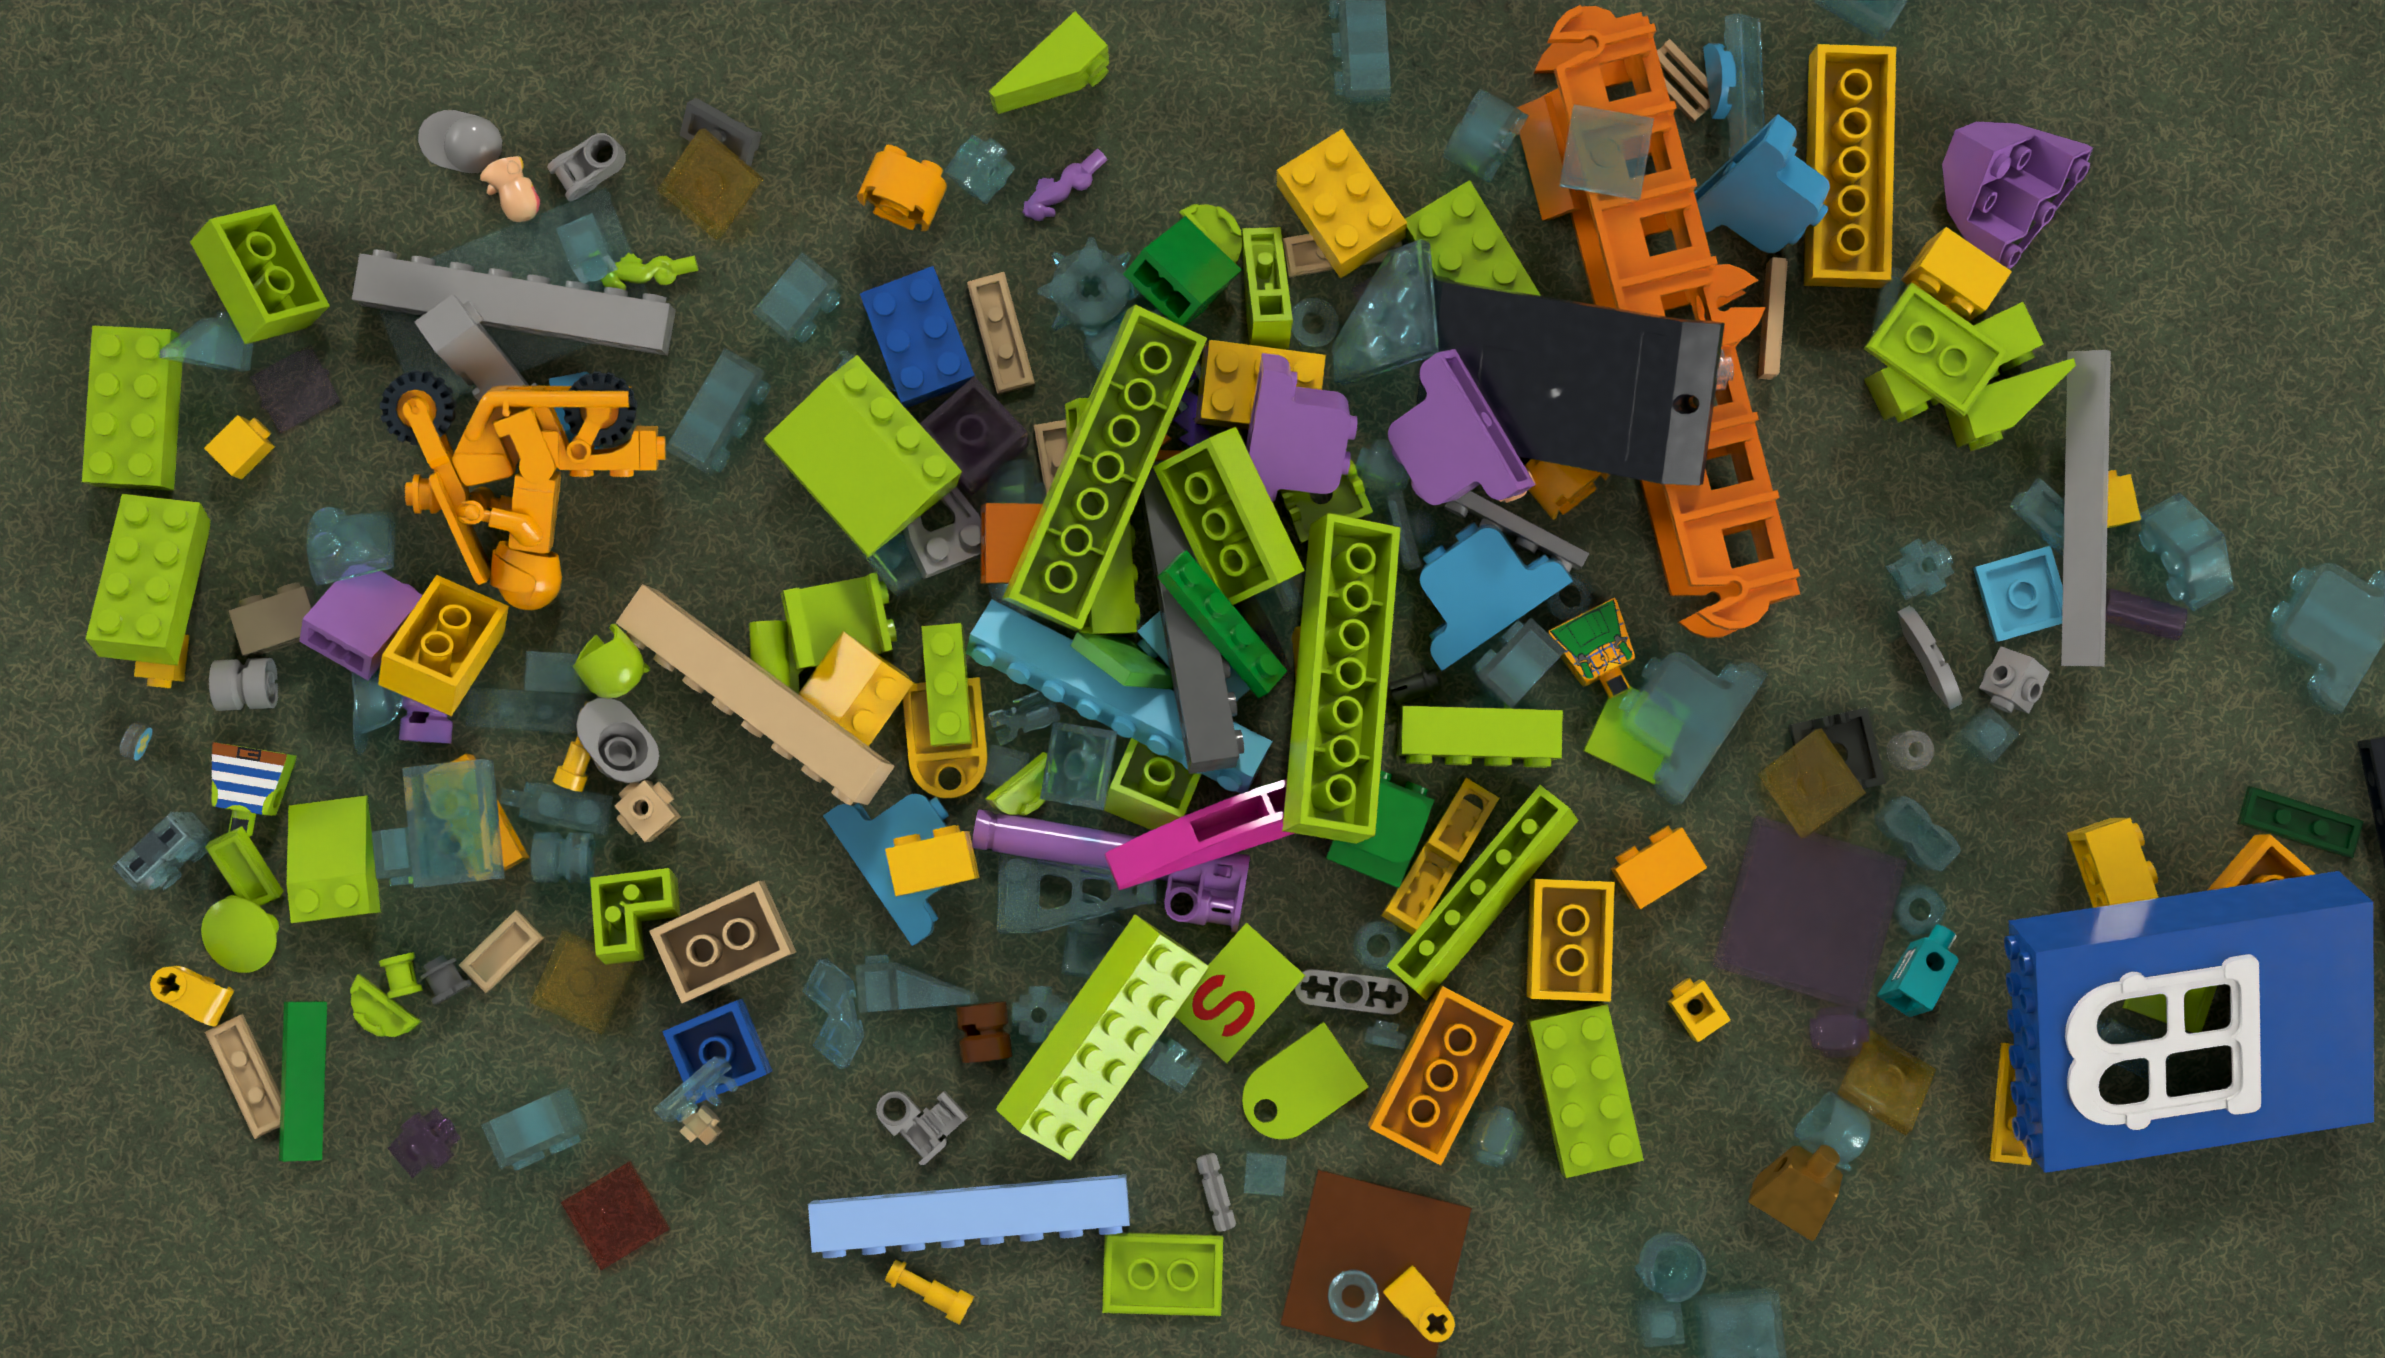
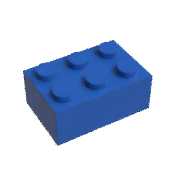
[860,266,977,408]

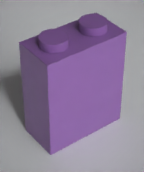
[299,557,422,680]

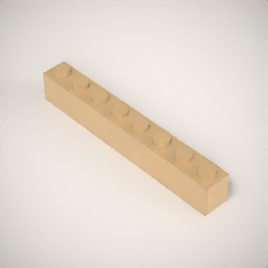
[616,584,895,806]

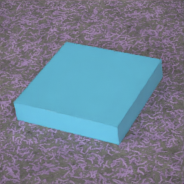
[1973,545,2063,643]

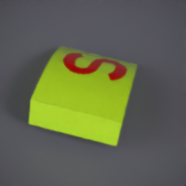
[1174,922,1306,1063]

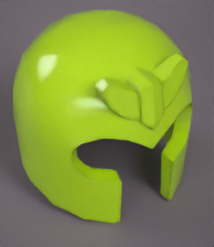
[572,624,650,699]

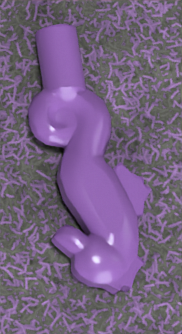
[1023,148,1108,221]

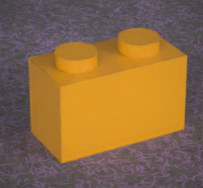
[1611,825,1707,909]

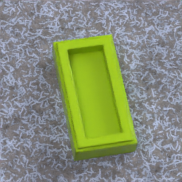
[205,826,284,906]

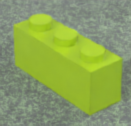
[921,623,973,747]

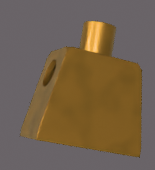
[1748,1145,1843,1242]

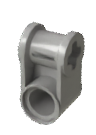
[547,133,626,202]

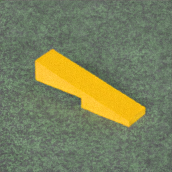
[1381,778,1500,935]

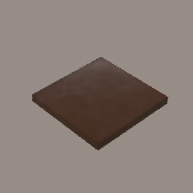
[1280,1169,1472,1358]

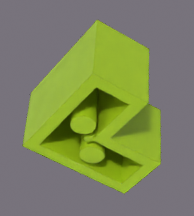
[590,868,681,965]

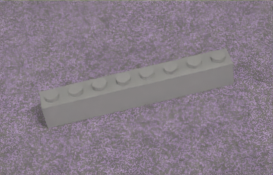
[352,249,676,356]

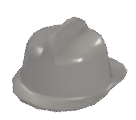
[576,698,659,783]

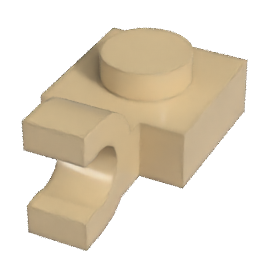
[678,1105,722,1146]

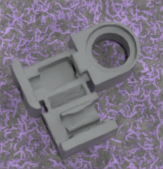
[876,1090,969,1165]

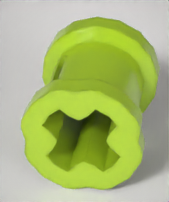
[379,952,423,999]

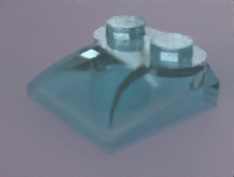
[307,507,395,586]
[1040,721,1117,810]

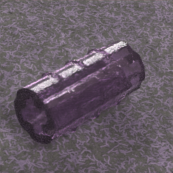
[2105,588,2188,641]

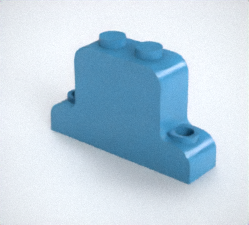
[1694,114,1830,253]
[1420,522,1573,671]
[823,794,961,946]

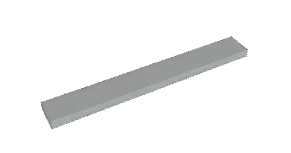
[2061,350,2111,667]

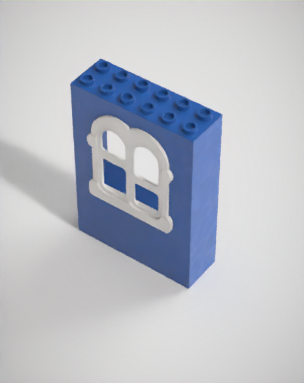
[2004,871,2374,1173]

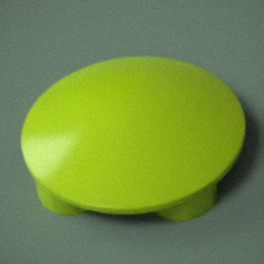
[201,895,279,973]

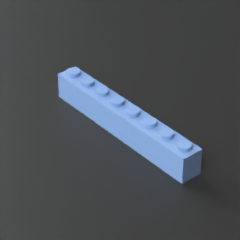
[808,1174,1130,1258]

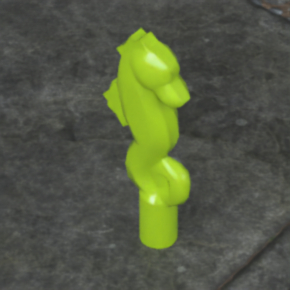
[597,252,699,291]

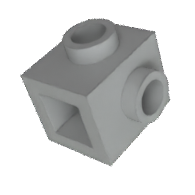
[1979,646,2050,714]

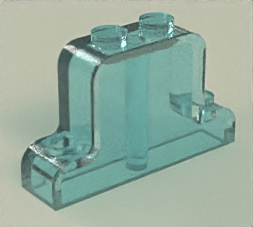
[2270,563,2385,715]
[1619,652,1768,805]

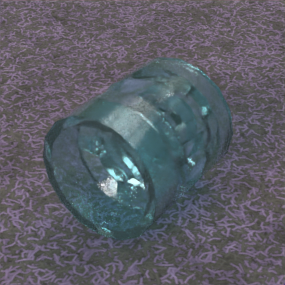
[531,832,596,884]

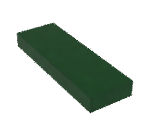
[2237,786,2364,859]

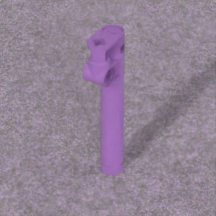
[972,809,1250,933]

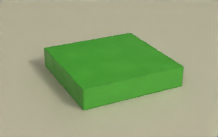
[1070,632,1173,690]

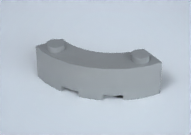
[414,294,538,402]

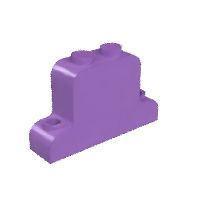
[1388,349,1535,505]
[1246,353,1357,502]

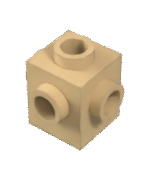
[614,780,681,842]

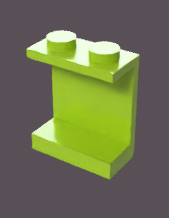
[780,572,897,670]

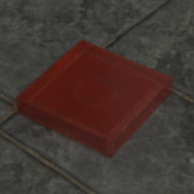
[561,1161,671,1270]

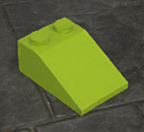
[989,11,1109,114]
[1944,358,2076,451]
[1102,738,1202,830]
[287,796,381,923]

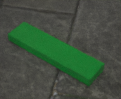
[279,1001,327,1162]

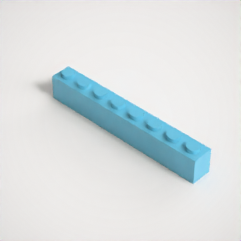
[966,599,1272,794]

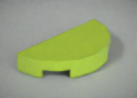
[1179,204,1242,263]
[985,752,1054,815]
[350,974,422,1037]

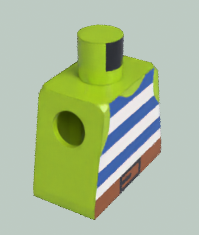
[211,742,297,836]

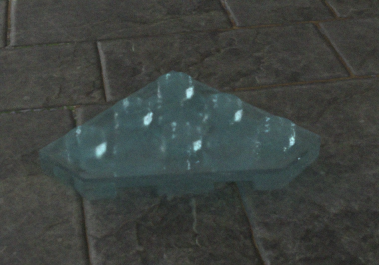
[1332,239,1439,385]

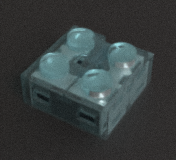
[112,812,216,890]

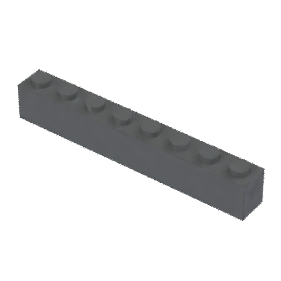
[1139,460,1244,774]

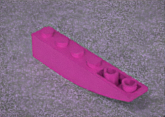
[1105,779,1295,890]

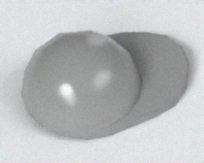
[418,110,502,173]

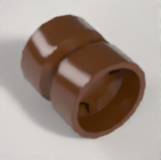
[956,1001,1013,1063]

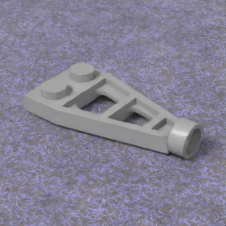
[903,487,981,580]

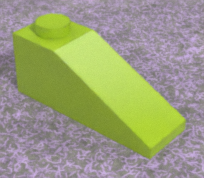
[1242,227,1293,349]

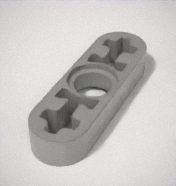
[1294,969,1409,1014]

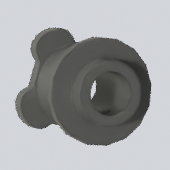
[420,955,472,1005]

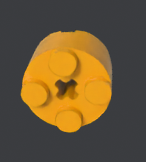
[857,145,947,231]
[1525,459,1611,520]

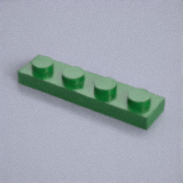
[1157,550,1287,699]

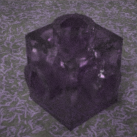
[388,1108,461,1179]

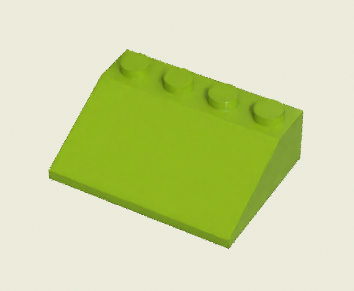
[763,355,962,558]

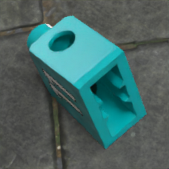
[1876,924,1959,1017]

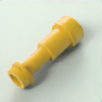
[553,701,591,792]
[885,1260,974,1325]

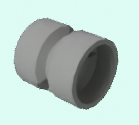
[209,658,278,711]

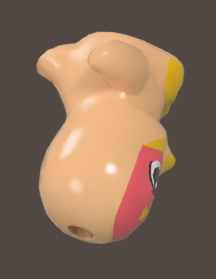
[480,156,540,222]

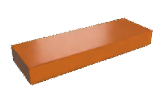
[1513,96,1581,221]

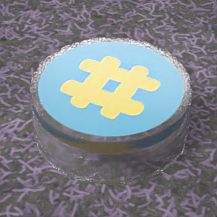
[120,721,153,762]

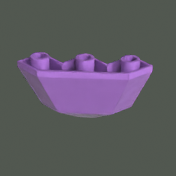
[1942,122,2093,269]

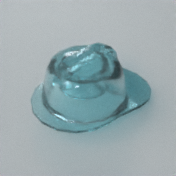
[352,669,402,755]

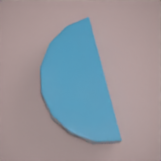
[1703,43,1736,119]

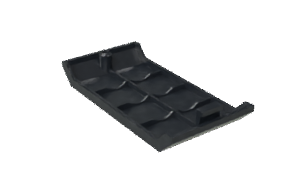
[1416,275,1725,486]

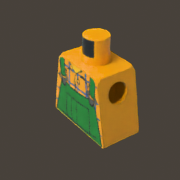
[1546,598,1635,699]

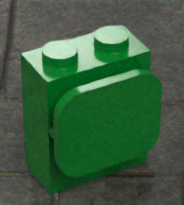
[1123,216,1242,326]
[1325,770,1434,888]

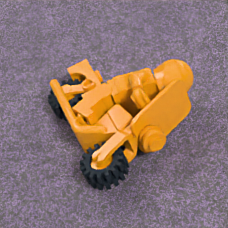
[380,370,666,610]

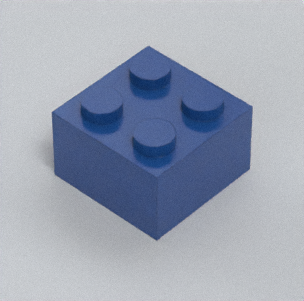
[662,998,772,1105]

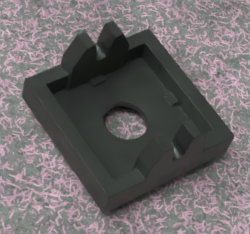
[1788,707,1886,801]

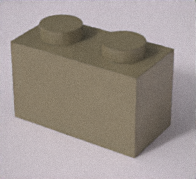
[229,583,317,658]

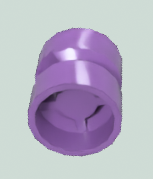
[399,695,453,744]

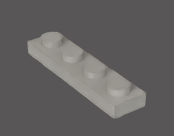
[1444,491,1589,572]

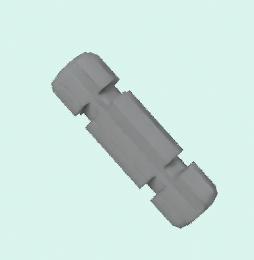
[1196,1153,1236,1231]

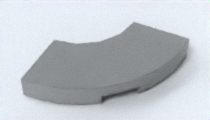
[1898,605,1962,710]

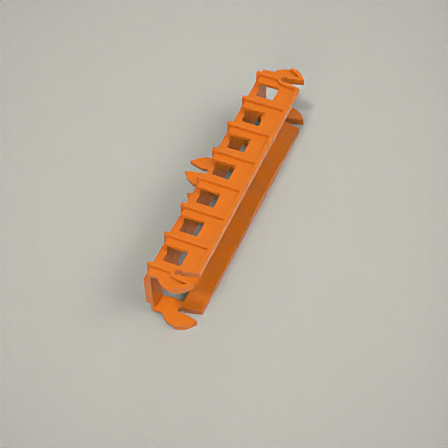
[1534,5,1800,638]

